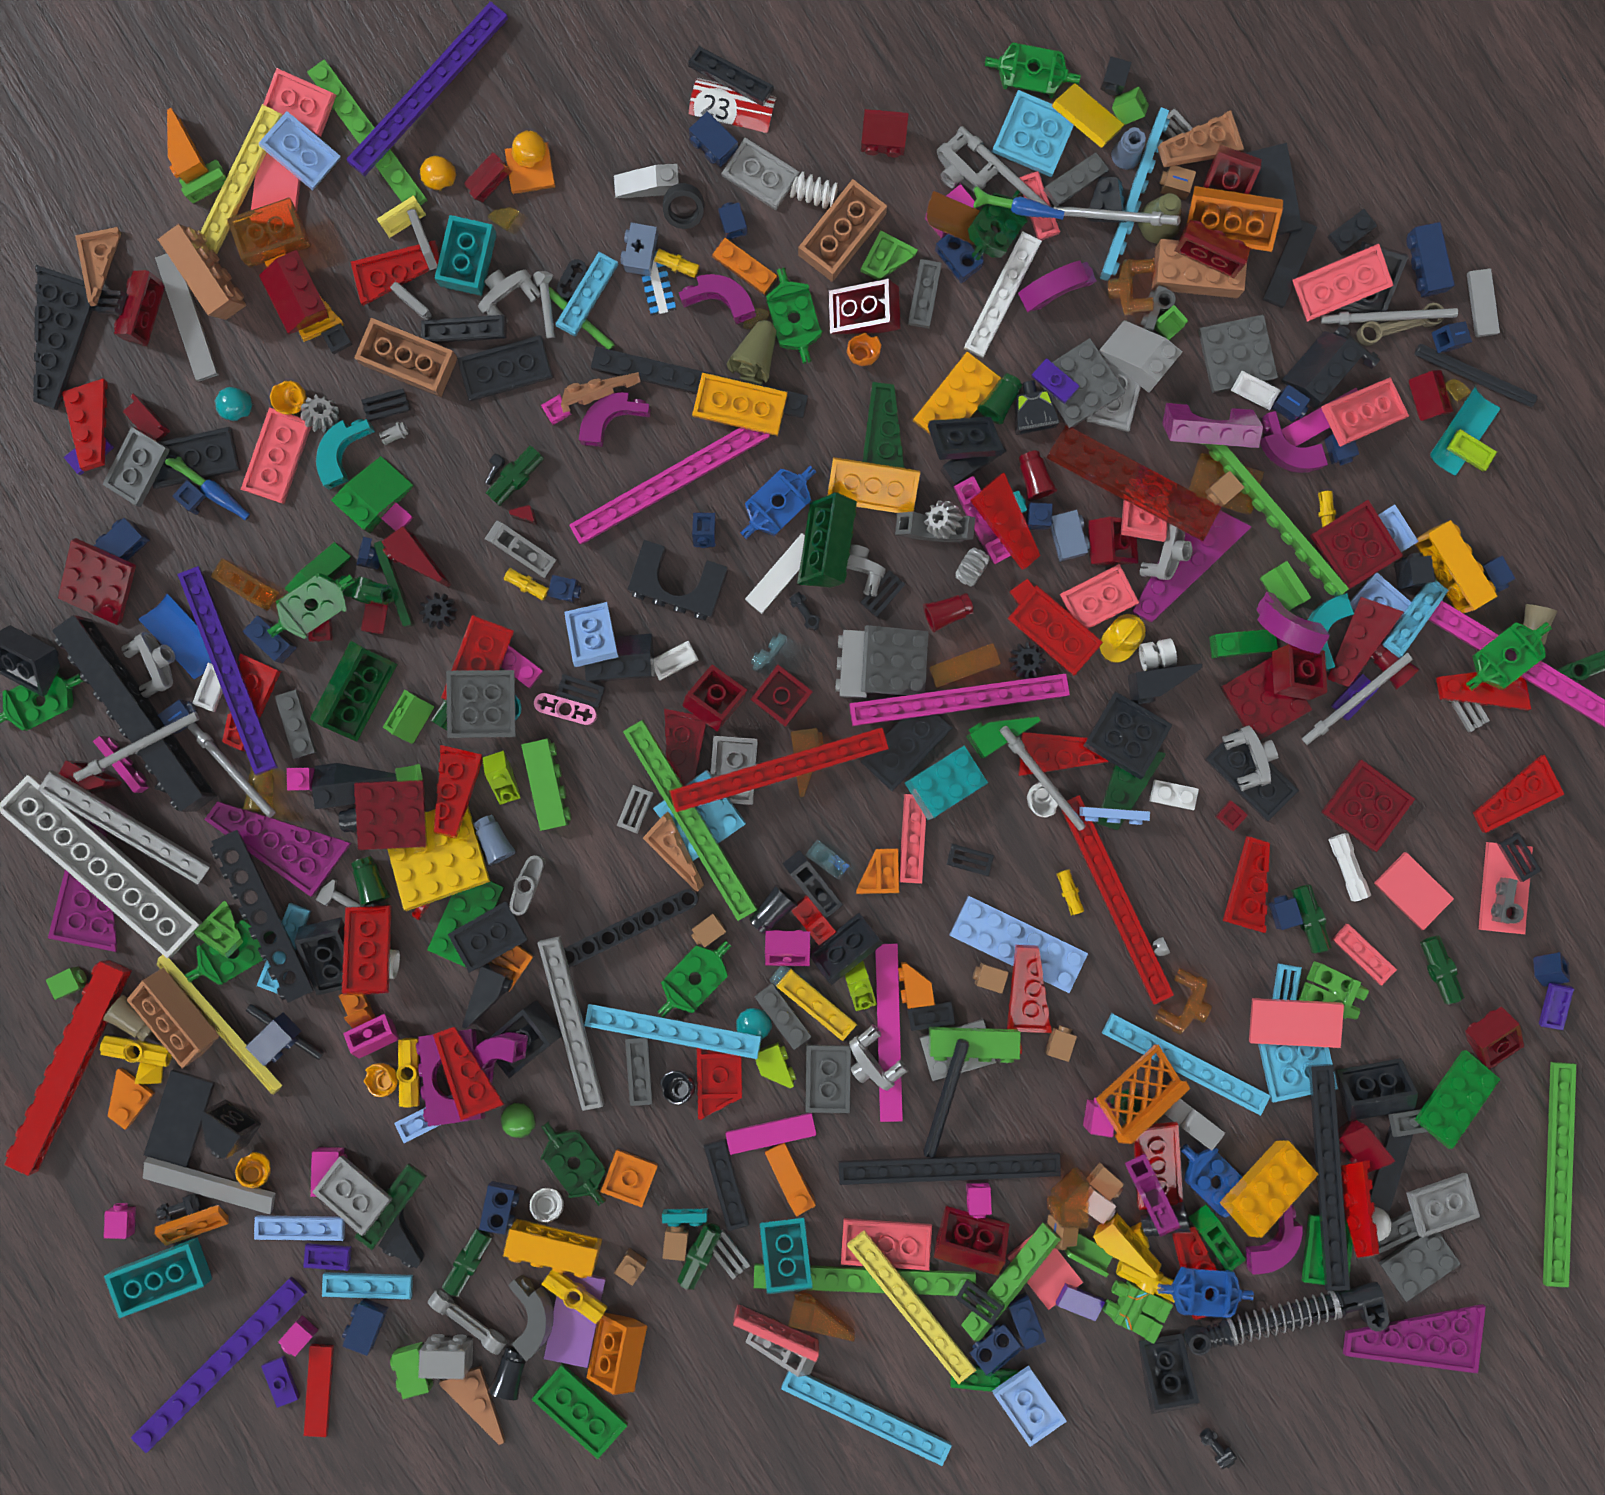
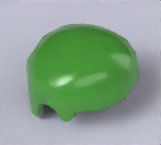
[501,1103,536,1138]

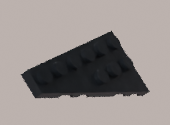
[33,264,94,410]

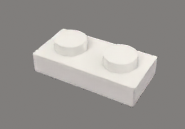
[1150,780,1199,810]

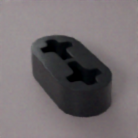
[557,259,588,300]

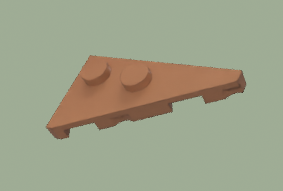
[75,227,121,306]
[561,372,641,413]
[643,812,704,892]
[439,1366,506,1445]

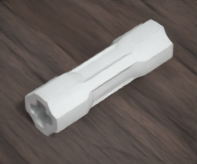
[1328,833,1371,902]

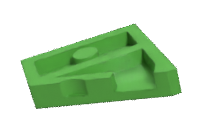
[861,231,918,281]
[194,901,243,958]

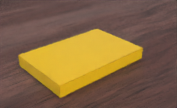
[1052,83,1125,148]

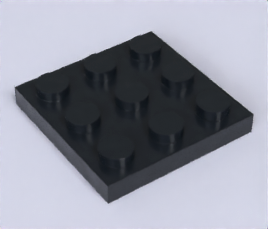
[1083,691,1172,780]

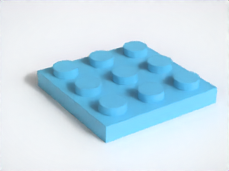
[992,90,1074,177]
[653,770,746,861]
[1258,1044,1338,1103]

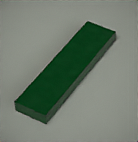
[373,541,415,628]
[354,1163,427,1250]

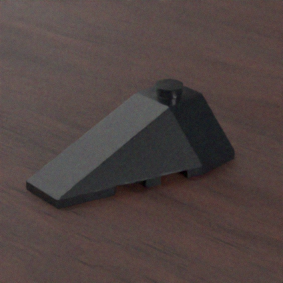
[312,763,397,809]

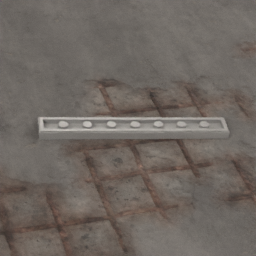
[38,770,211,884]
[538,936,605,1111]

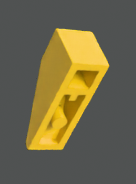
[1093,1213,1161,1278]

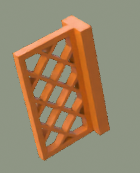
[1096,1045,1190,1144]

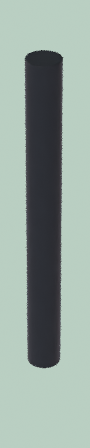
[246,1004,324,1060]

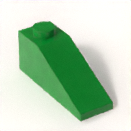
[284,542,351,606]
[1209,630,1278,659]
[1188,1204,1246,1271]

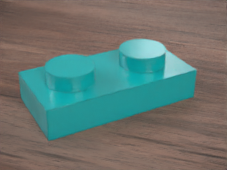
[662,1208,708,1227]

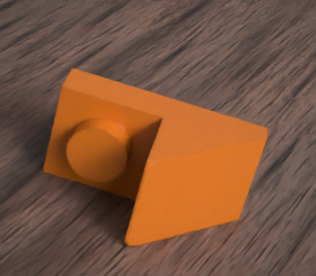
[339,994,376,1028]

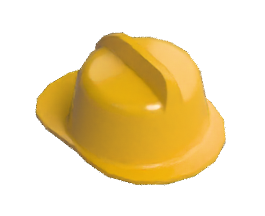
[1100,614,1146,662]

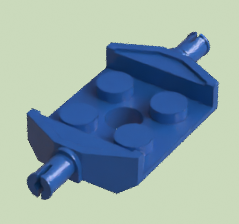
[740,466,816,539]
[1180,1144,1242,1217]
[1157,1266,1254,1318]

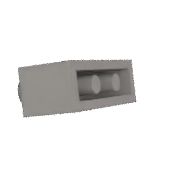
[835,630,867,699]

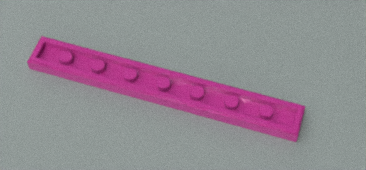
[875,943,902,1122]

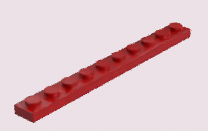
[669,727,888,812]
[1060,795,1174,1005]

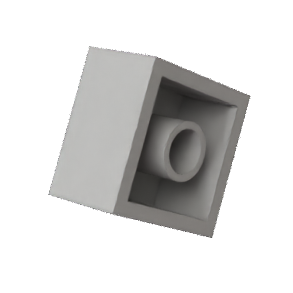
[419,1334,473,1379]

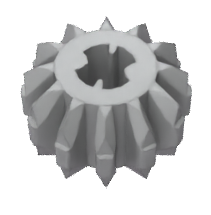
[301,394,339,433]
[924,501,963,539]
[956,547,989,587]

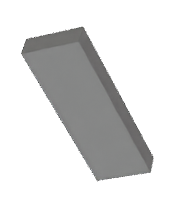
[407,209,437,270]
[1467,269,1500,337]

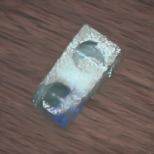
[806,839,850,879]

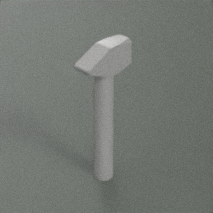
[533,271,555,338]
[316,879,360,907]

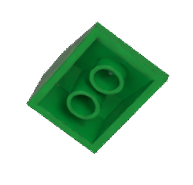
[331,456,414,534]
[966,717,1041,758]

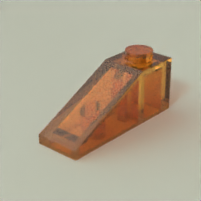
[211,558,279,611]
[929,643,1001,688]
[791,728,823,797]
[789,1293,855,1341]

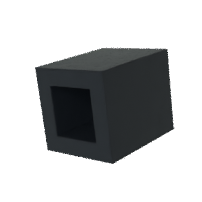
[1100,56,1132,96]

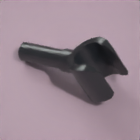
[485,454,505,485]

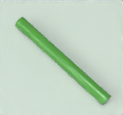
[549,287,615,350]

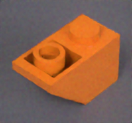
[898,962,934,1008]

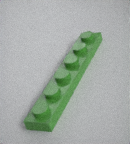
[962,1223,1061,1342]

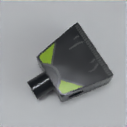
[1015,380,1059,435]

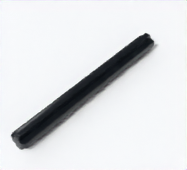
[1414,344,1537,407]
[924,1039,969,1158]

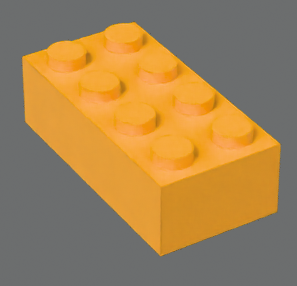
[1415,520,1497,613]
[1219,1141,1318,1238]
[503,1219,602,1278]

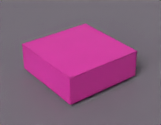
[541,394,572,425]
[381,502,413,531]

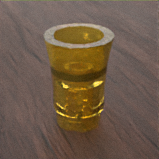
[243,766,275,812]

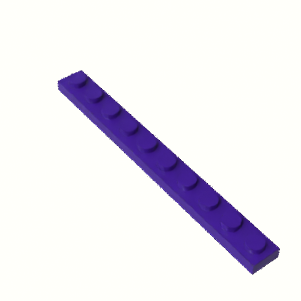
[346,1,508,177]
[177,566,278,775]
[131,1276,307,1453]

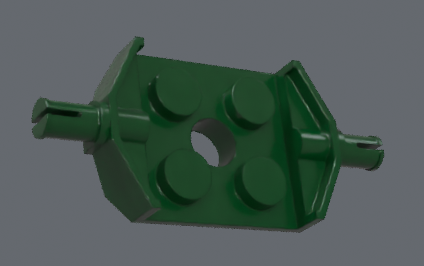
[968,190,1028,260]
[540,1121,606,1206]

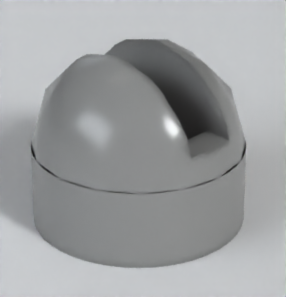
[1152,937,1170,956]

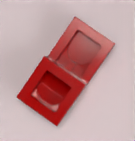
[792,895,836,945]

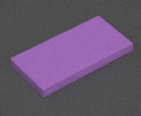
[544,1271,606,1368]

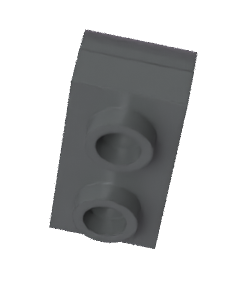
[1140,285,1176,332]
[1491,877,1524,924]

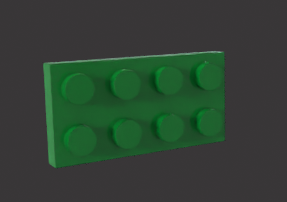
[427,881,505,967]
[1414,1050,1500,1149]
[531,1363,628,1460]

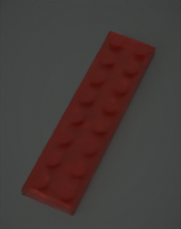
[1047,425,1221,541]

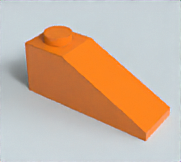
[167,108,209,184]
[765,1143,816,1216]

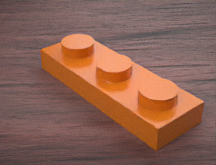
[712,238,778,295]
[155,1205,229,1246]

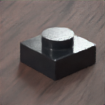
[321,323,353,354]

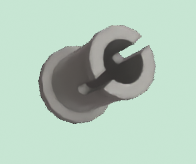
[379,422,409,445]

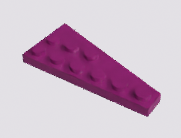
[1131,496,1251,623]
[204,802,352,897]
[48,816,118,952]
[1343,1304,1486,1373]

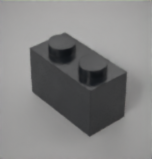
[1394,553,1435,590]

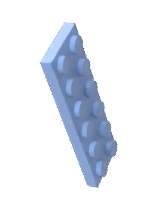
[950,896,1088,993]

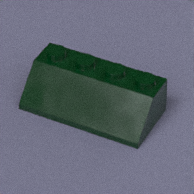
[797,492,857,588]
[310,641,398,742]

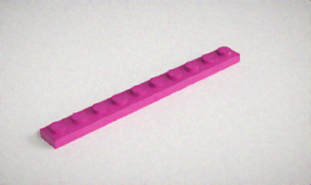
[569,428,770,545]
[1428,601,1605,728]
[849,674,1070,726]

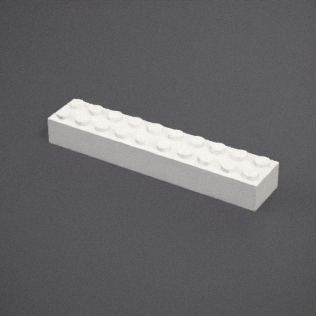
[0,775,202,958]

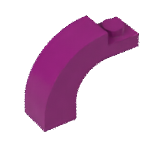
[1018,260,1096,312]
[678,274,756,325]
[579,393,651,447]
[1260,411,1328,473]
[1257,592,1330,654]
[472,1032,528,1083]
[1125,1154,1181,1237]
[1245,1204,1303,1275]

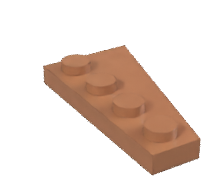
[1157,110,1244,167]

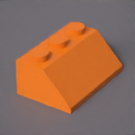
[587,1312,647,1395]

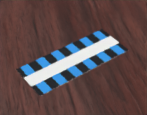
[641,247,676,316]

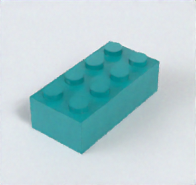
[104,1237,213,1318]

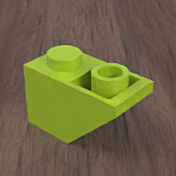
[483,751,521,805]
[845,961,877,1011]
[755,1042,796,1088]

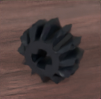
[419,592,458,630]
[1008,642,1046,679]

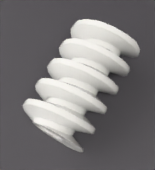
[790,171,838,209]

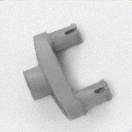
[937,132,998,193]
[478,269,541,322]
[1140,520,1192,580]
[847,544,886,597]
[122,632,175,698]
[1222,726,1278,791]
[509,855,546,915]
[850,1024,908,1091]

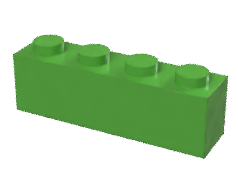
[521,739,571,831]
[929,1027,1020,1063]

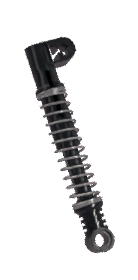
[1184,1282,1389,1356]

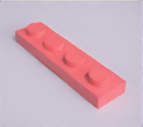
[899,794,926,884]

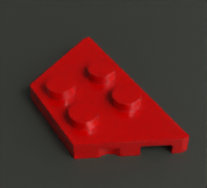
[697,1048,742,1120]

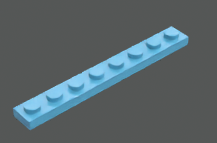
[1100,108,1170,281]
[584,1004,762,1059]
[1102,1013,1271,1116]
[781,1371,952,1466]

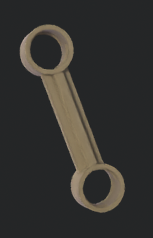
[1357,303,1444,346]

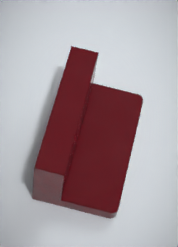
[464,152,512,203]
[1408,370,1454,421]
[123,393,170,442]
[361,602,389,635]

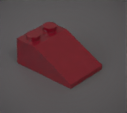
[829,279,900,334]
[381,526,451,587]

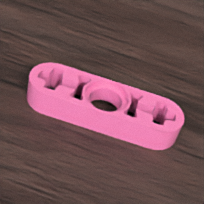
[534,693,597,725]

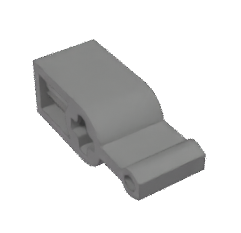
[1164,1099,1225,1151]

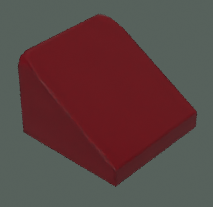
[509,505,537,524]

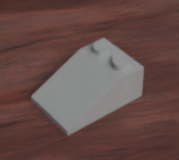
[1099,320,1182,393]

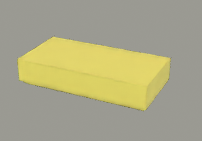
[377,195,426,238]

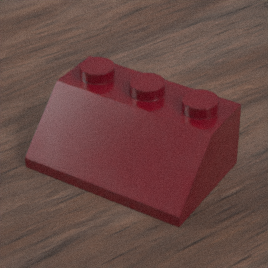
[1174,220,1251,279]
[259,250,329,335]
[114,270,165,346]
[934,1206,1010,1276]

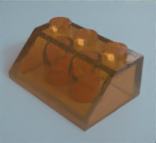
[227,197,311,268]
[1047,1168,1089,1228]

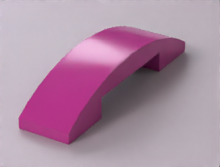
[954,476,1011,564]

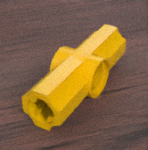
[100,1035,172,1067]
[396,1038,420,1107]
[1115,1260,1175,1303]
[542,1270,608,1324]

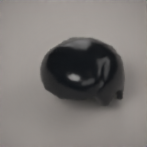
[660,1070,695,1105]

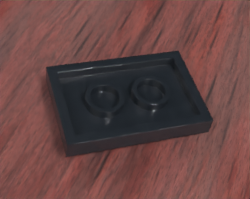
[928,417,1004,460]
[447,901,528,973]
[810,913,883,986]

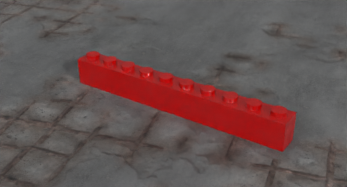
[4,960,132,1176]

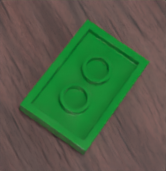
[1302,1214,1353,1285]

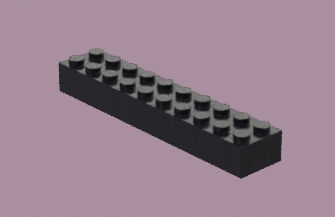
[52,615,217,812]

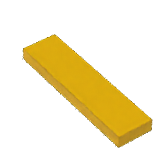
[776,969,857,1041]

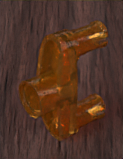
[1108,258,1155,316]
[1154,968,1212,1035]

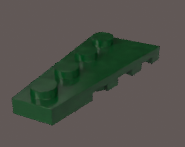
[862,382,904,468]
[1096,751,1166,830]

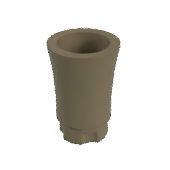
[1523,604,1558,645]
[103,995,152,1042]

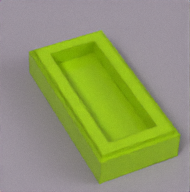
[1446,429,1497,472]

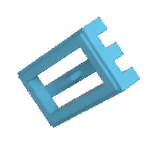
[1272,963,1302,1000]

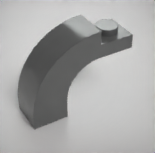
[895,512,975,542]
[508,1275,554,1361]

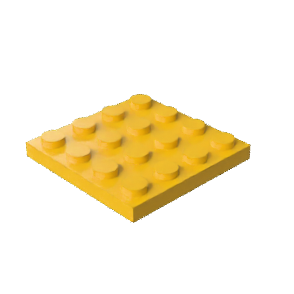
[387,806,490,911]

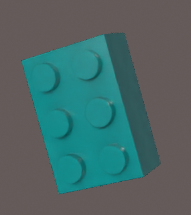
[435,215,497,296]
[905,745,988,820]
[760,1218,812,1295]

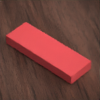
[1019,171,1060,240]
[1332,924,1397,985]

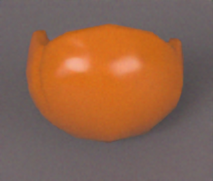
[846,333,881,366]

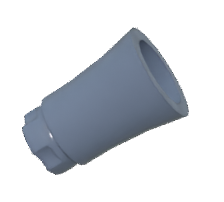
[1112,127,1146,169]
[473,815,516,866]

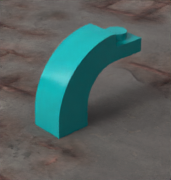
[316,419,375,490]
[1308,593,1354,670]

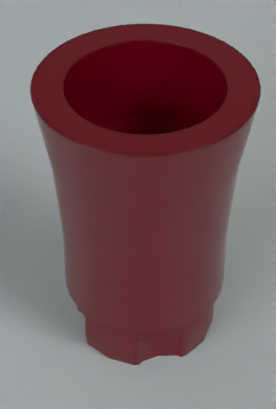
[1019,450,1057,501]
[923,593,974,633]
[1371,641,1419,690]

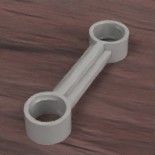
[428,1289,507,1355]

